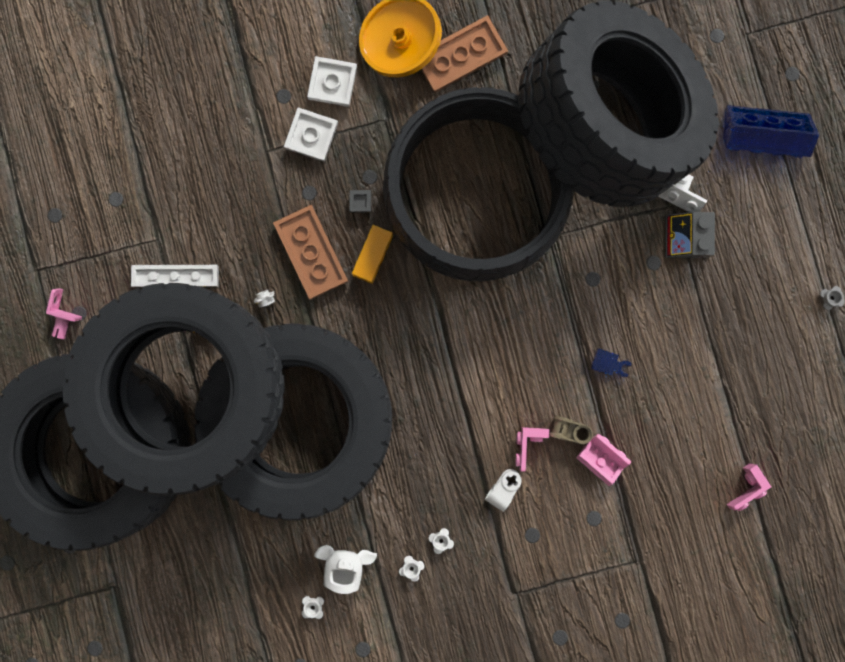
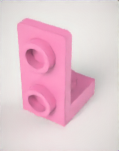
[515,427,549,472]
[727,463,771,511]

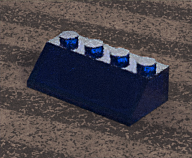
[723,105,820,158]

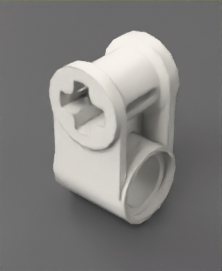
[485,469,521,512]

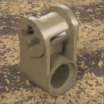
[549,415,593,444]

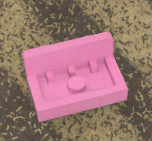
[576,434,631,486]

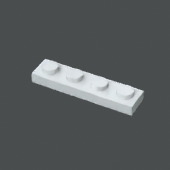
[131,265,219,287]

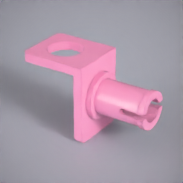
[46,288,82,339]

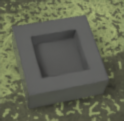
[349,190,371,213]

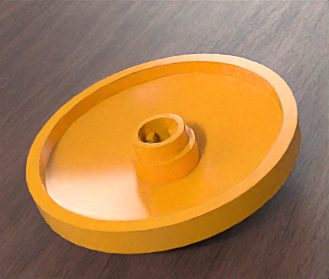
[359,0,442,78]

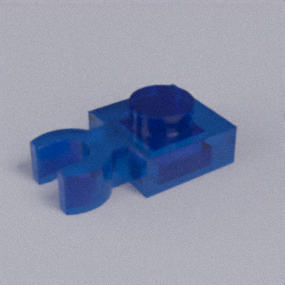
[591,348,632,377]

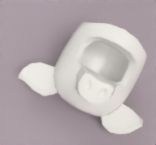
[314,545,377,594]

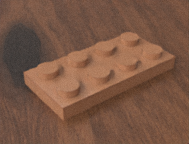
[421,15,508,94]
[273,204,349,300]

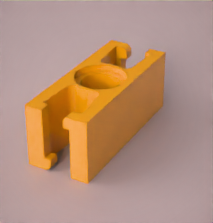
[352,225,393,284]

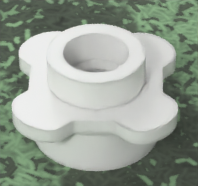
[254,290,275,308]
[429,528,454,554]
[399,556,424,582]
[302,596,324,619]

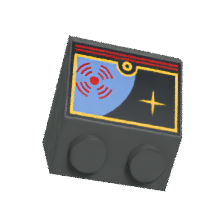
[665,212,715,259]

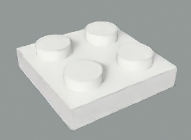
[307,56,357,107]
[284,108,338,162]

